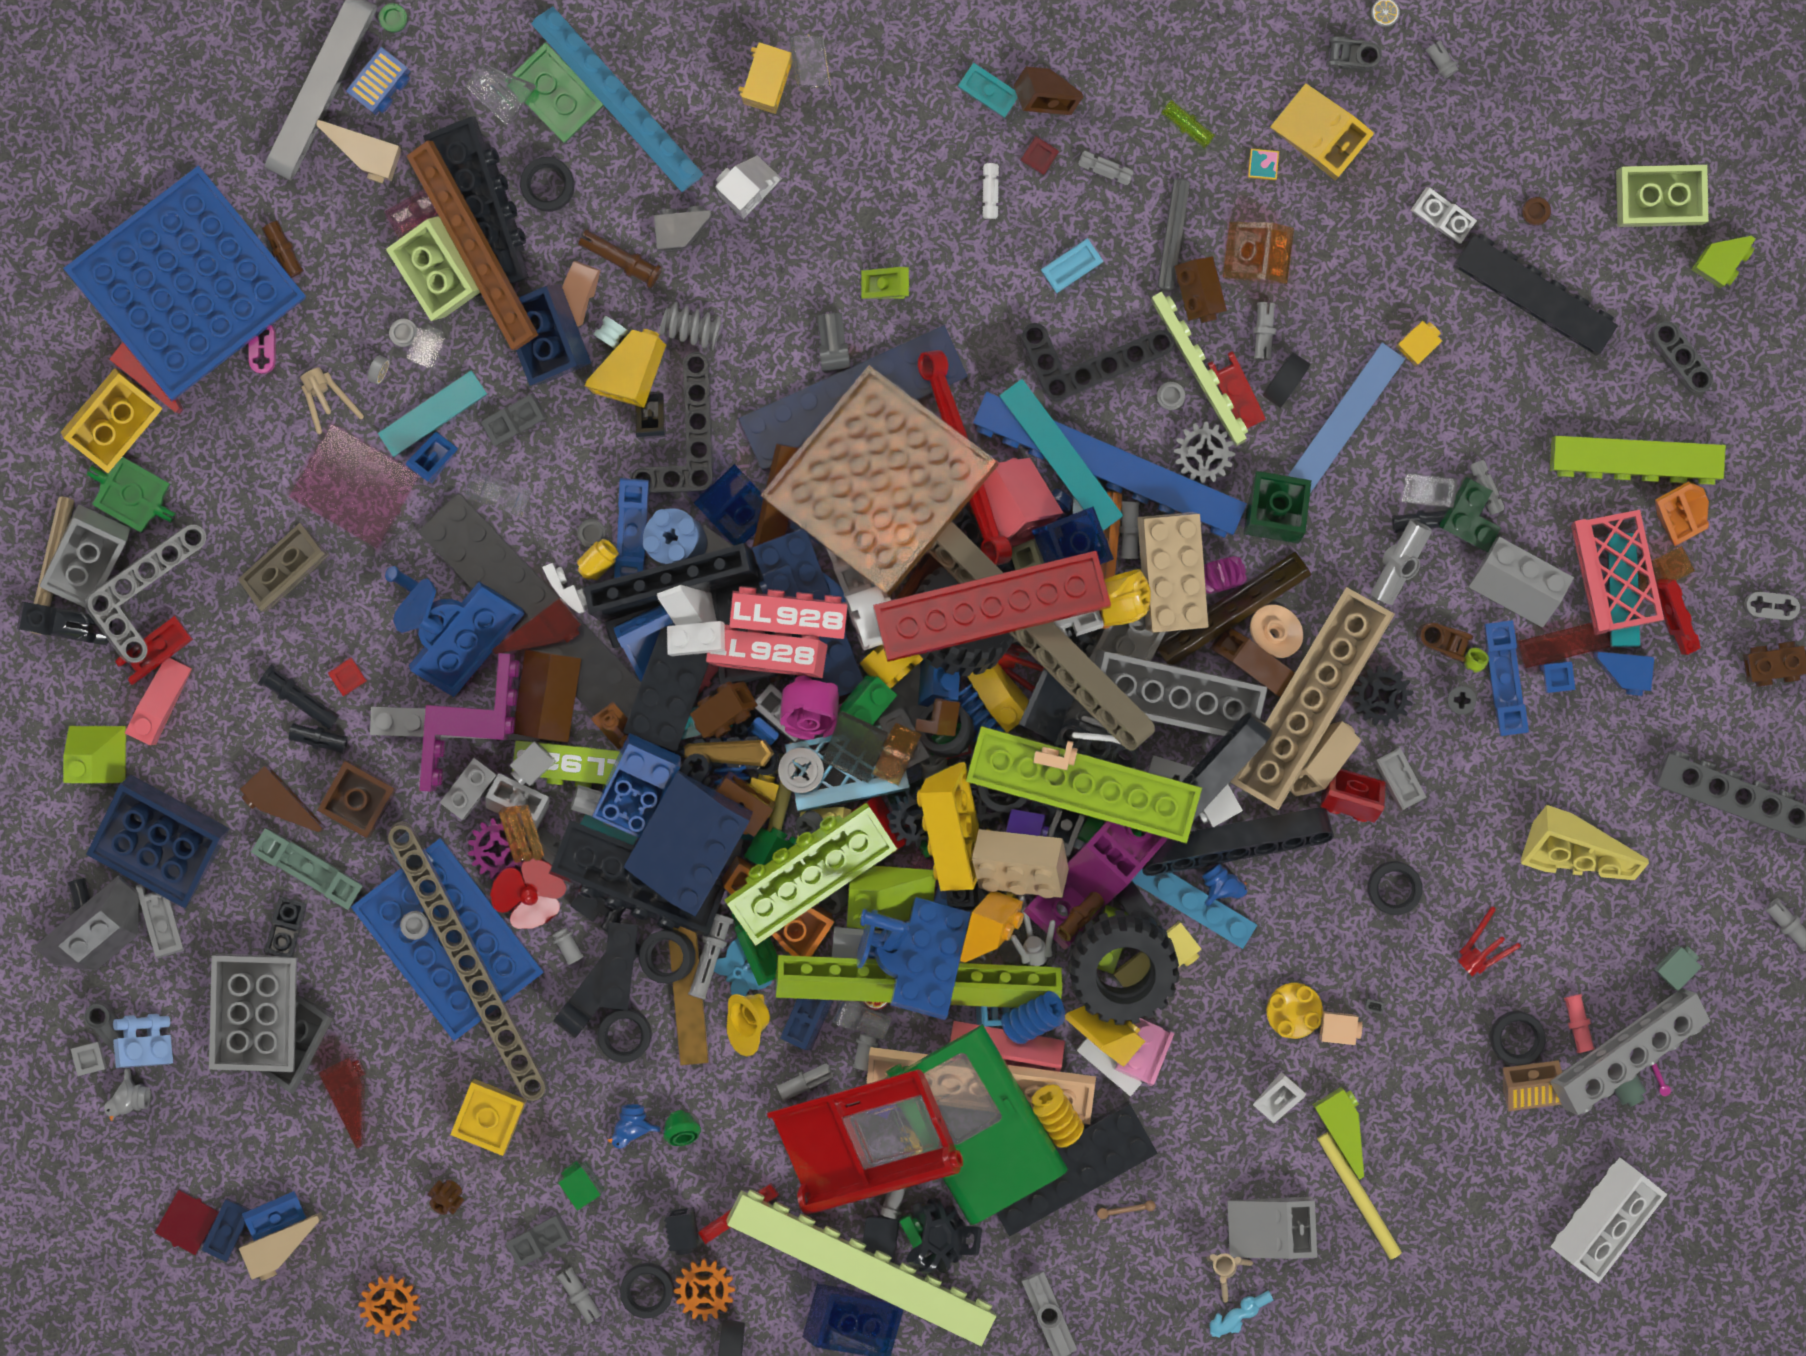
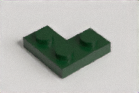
[1439,477,1501,552]

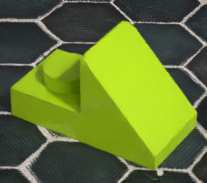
[861,267,909,299]

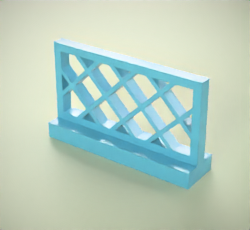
[785,725,910,813]

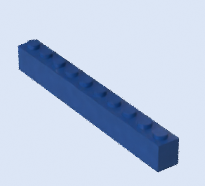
[973,392,1247,538]

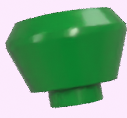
[663,1110,701,1146]

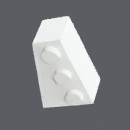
[716,155,782,219]

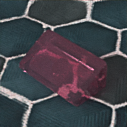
[384,189,439,239]

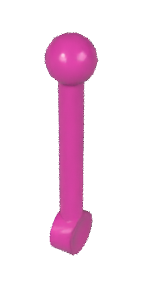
[1652,1063,1671,1096]

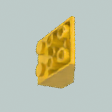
[1270,83,1374,181]

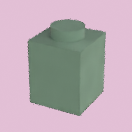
[1653,946,1702,991]

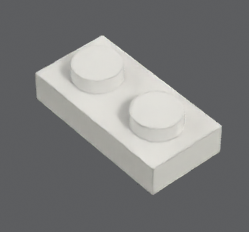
[667,621,725,656]

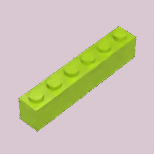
[1550,436,1726,485]

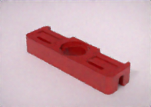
[697,1183,779,1244]

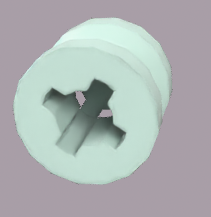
[593,316,629,349]

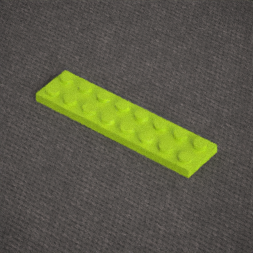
[966,726,1202,843]

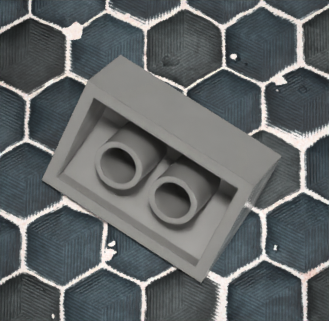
[1468,537,1574,628]

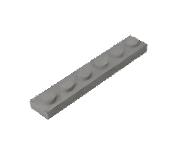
[370,707,540,741]

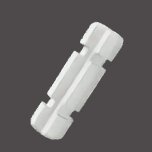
[983,163,999,219]

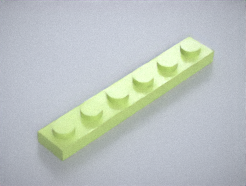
[1151,292,1248,447]

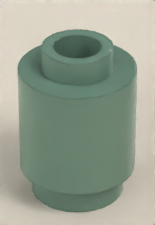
[1614,1075,1646,1107]

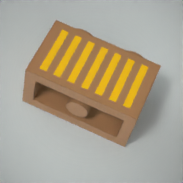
[1503,1060,1562,1112]

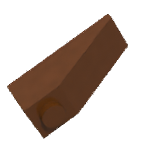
[240,765,326,832]

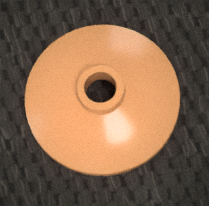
[1250,605,1303,658]

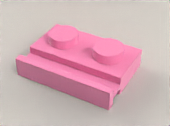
[1114,1018,1174,1086]

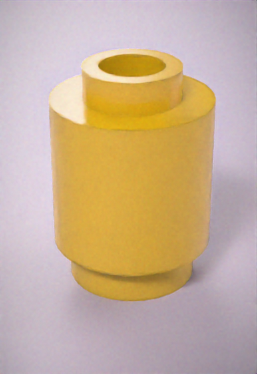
[577,539,619,580]

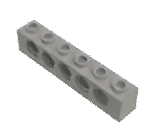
[1550,988,1710,1115]

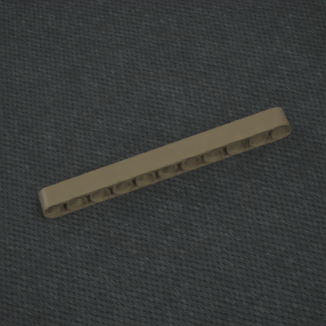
[915,513,1155,750]
[388,821,545,1101]

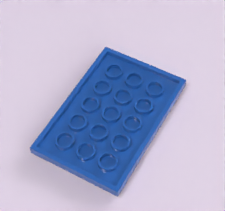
[351,838,544,1041]

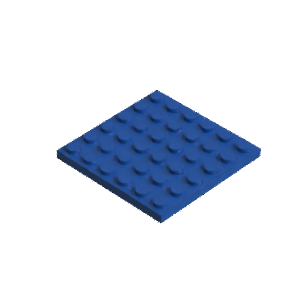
[63,165,306,402]

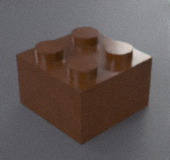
[317,760,398,838]

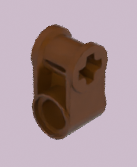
[1416,622,1474,662]

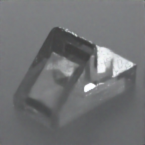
[1402,474,1458,509]

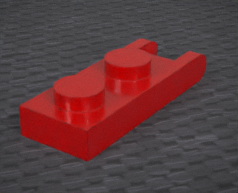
[1207,351,1266,429]
[115,616,193,685]

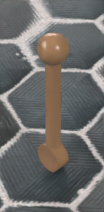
[1097,1200,1156,1219]

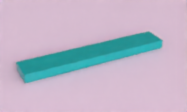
[999,379,1124,533]

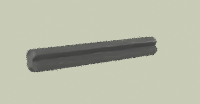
[1157,178,1190,290]

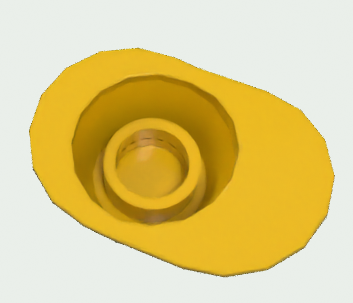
[727,994,770,1057]

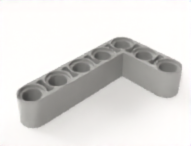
[85,525,206,663]

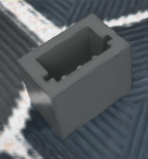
[1364,998,1385,1014]

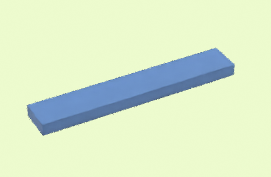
[1288,343,1405,493]

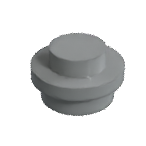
[389,319,418,347]
[1157,382,1185,410]

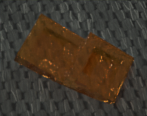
[1638,546,1695,597]

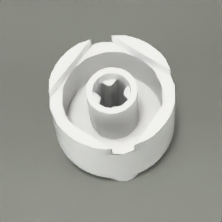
[845,585,891,650]

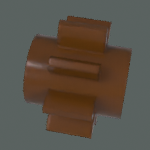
[427,1180,464,1215]

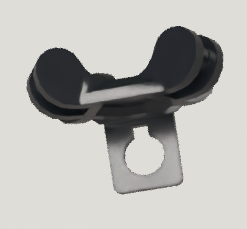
[906,1198,982,1275]

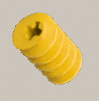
[1032,1084,1084,1148]

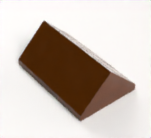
[514,650,582,742]

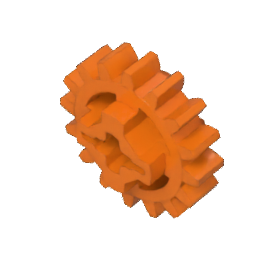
[674,1258,736,1321]
[358,1274,421,1337]

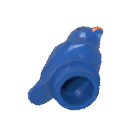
[1202,864,1247,907]
[607,1104,661,1149]

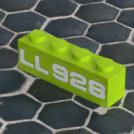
[512,740,620,789]

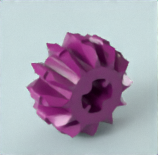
[1204,556,1247,594]

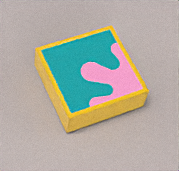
[1248,149,1279,181]

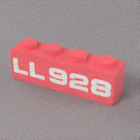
[729,586,847,639]
[706,625,827,678]

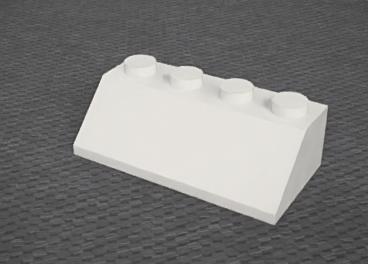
[1551,1157,1667,1283]

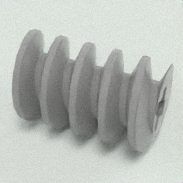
[659,302,721,350]

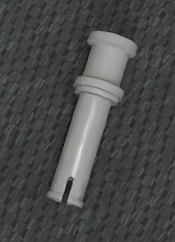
[688,914,734,1000]

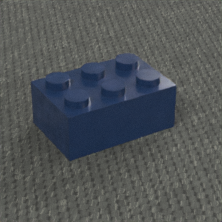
[516,284,591,386]

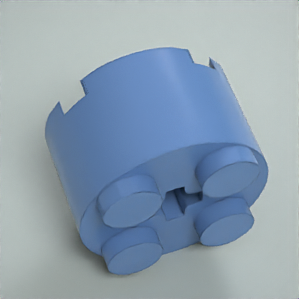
[643,508,707,565]

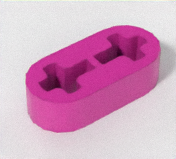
[249,325,276,374]

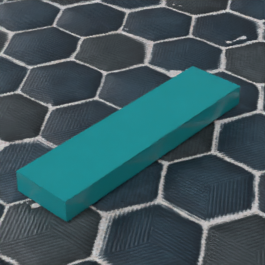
[378,370,488,457]
[1607,533,1640,647]

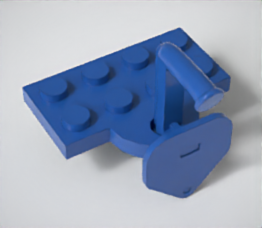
[385,566,525,697]
[857,897,970,1020]

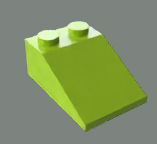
[847,866,936,930]

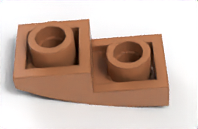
[562,261,601,326]

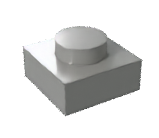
[71,1041,107,1076]

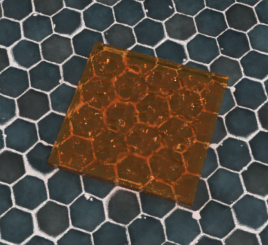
[760,365,999,596]

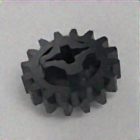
[1351,665,1414,727]
[887,786,929,847]

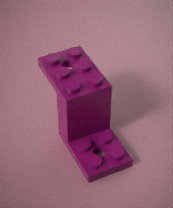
[419,653,520,792]
[1023,821,1168,950]

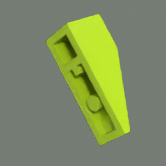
[1312,1087,1364,1180]

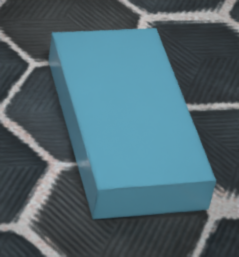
[1041,238,1103,294]

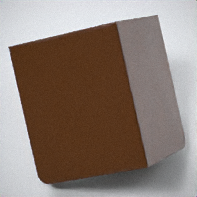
[915,698,960,736]

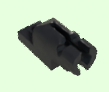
[17,602,113,646]

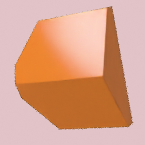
[1655,482,1709,546]

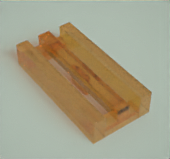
[499,805,544,863]

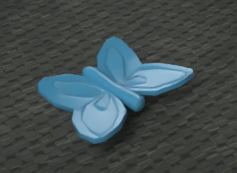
[714,938,772,996]

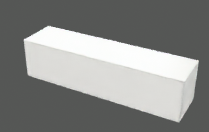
[1076,1038,1142,1096]

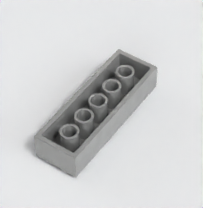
[1094,649,1267,736]

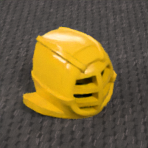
[1101,569,1151,626]

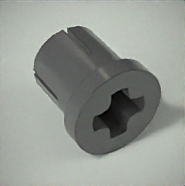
[1447,686,1476,715]

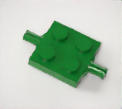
[87,456,176,533]

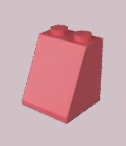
[981,458,1063,548]

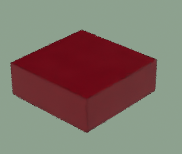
[1020,136,1059,176]

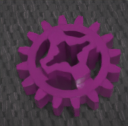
[468,818,529,879]

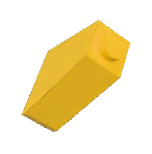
[585,329,666,408]

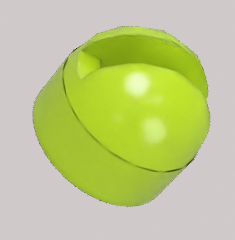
[1464,648,1489,673]

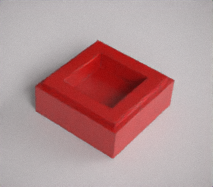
[328,657,368,696]

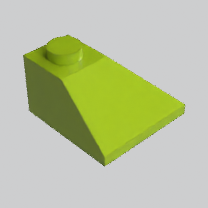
[63,726,126,783]

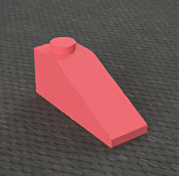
[125,658,192,745]

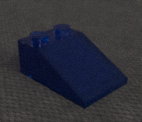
[802,1283,904,1356]

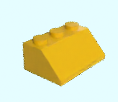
[61,368,163,473]

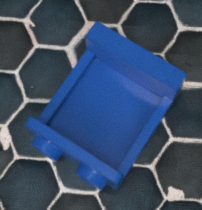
[614,605,675,681]

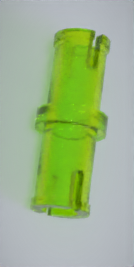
[1161,99,1216,149]

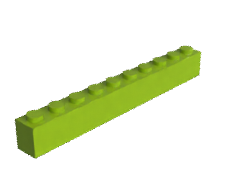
[776,955,1062,1008]

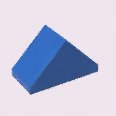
[405,432,458,483]

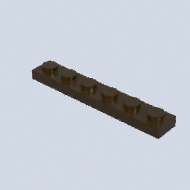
[1157,551,1312,665]

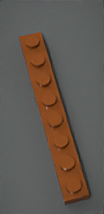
[407,141,538,350]

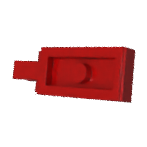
[1656,579,1701,655]

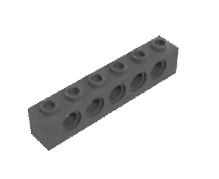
[1653,750,1806,842]

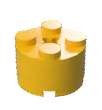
[859,644,923,689]

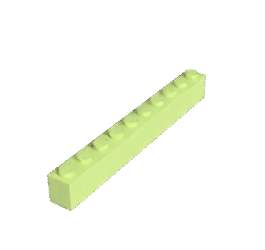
[726,1189,996,1347]

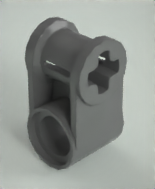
[1326,37,1382,71]

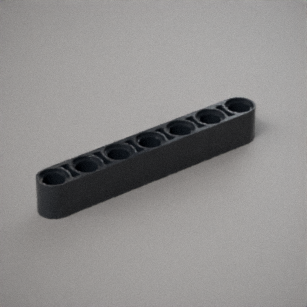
[1142,807,1334,876]

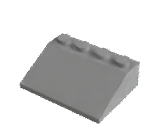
[209,953,297,1072]

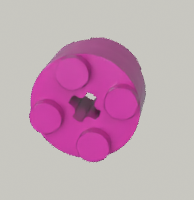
[780,676,839,740]

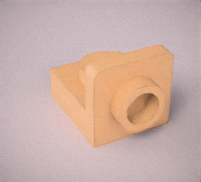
[1033,741,1078,770]

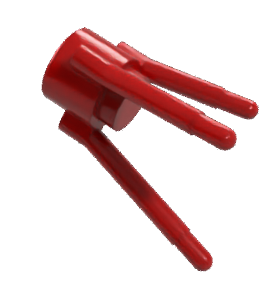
[998,643,1044,693]
[1457,906,1521,977]

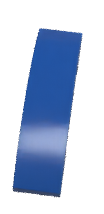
[614,478,649,578]
[1484,620,1529,736]

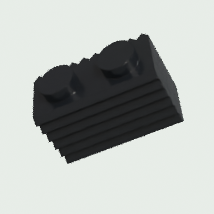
[664,1207,699,1255]

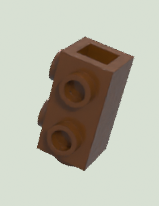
[1174,256,1227,324]
[1743,641,1806,687]
[690,681,758,738]

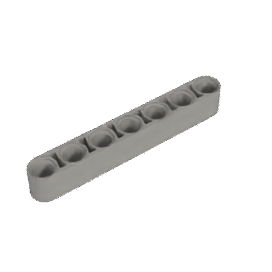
[265,0,377,180]

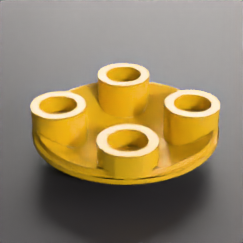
[1266,983,1323,1039]

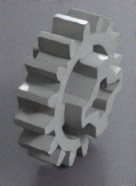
[1173,422,1235,484]

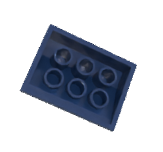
[624,771,753,916]
[86,775,230,908]

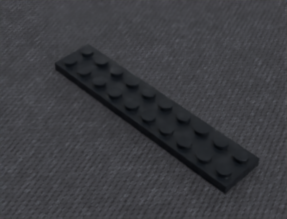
[418,493,641,718]

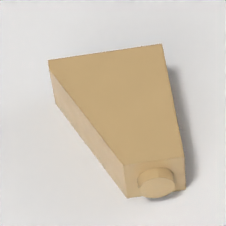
[1290,721,1361,797]

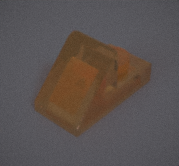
[872,723,922,787]

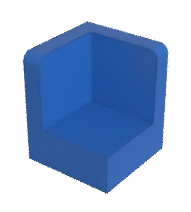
[1539,661,1575,693]

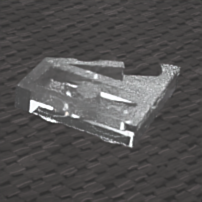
[465,64,536,125]

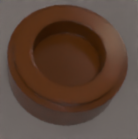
[1521,197,1551,226]

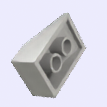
[39,504,130,607]

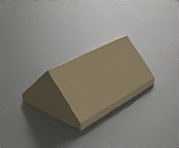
[238,523,330,612]

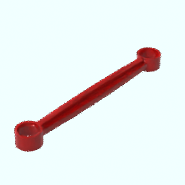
[918,350,1012,566]

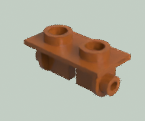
[591,702,629,750]

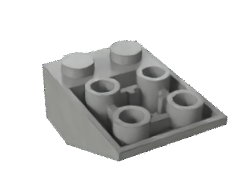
[1227,1197,1317,1259]

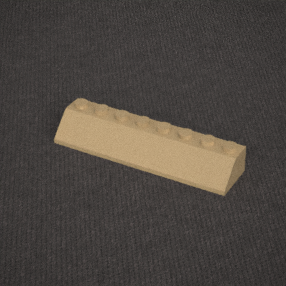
[1231,587,1395,810]

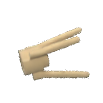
[300,367,364,434]
[1206,1253,1253,1302]

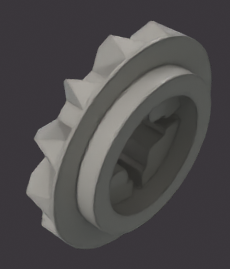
[778,748,824,793]

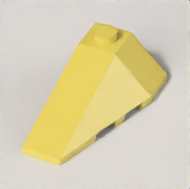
[1521,805,1649,880]

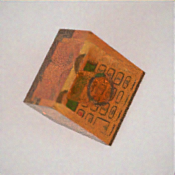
[1223,222,1294,284]

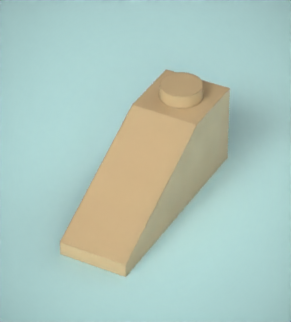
[316,120,402,184]
[239,1212,323,1281]

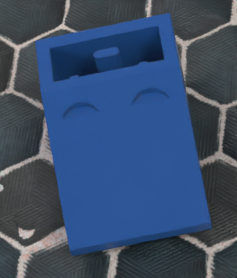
[592,733,681,838]

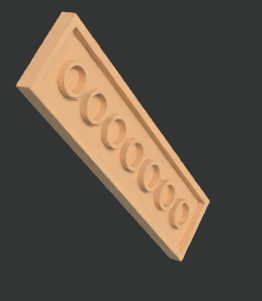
[867,1047,1096,1125]

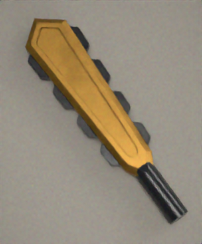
[659,736,774,769]

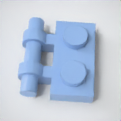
[113,1014,173,1068]

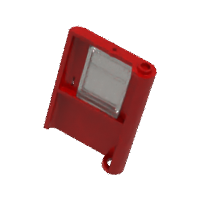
[766,1069,963,1215]

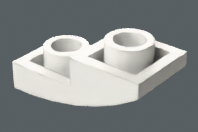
[1410,187,1477,244]
[542,563,587,614]

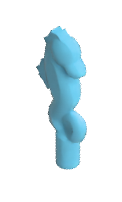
[1209,1290,1274,1338]

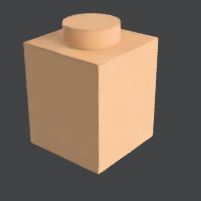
[1319,1011,1362,1045]

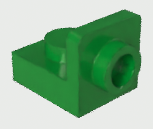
[899,1213,924,1249]

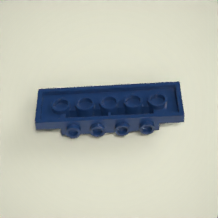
[752,527,863,697]

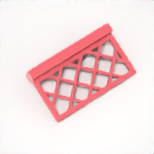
[1571,510,1664,635]

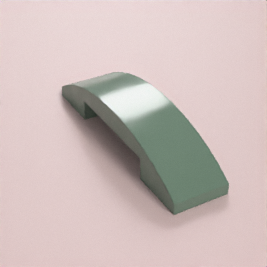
[251,828,363,910]

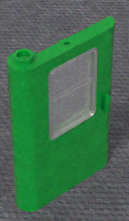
[885,1024,1068,1225]

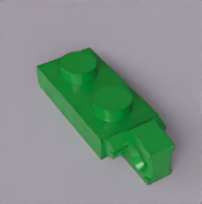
[731,912,778,986]

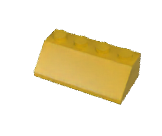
[917,762,979,891]

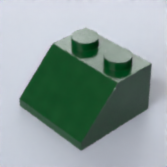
[1243,471,1312,544]

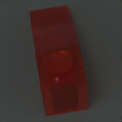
[492,598,582,654]
[319,1055,366,1149]

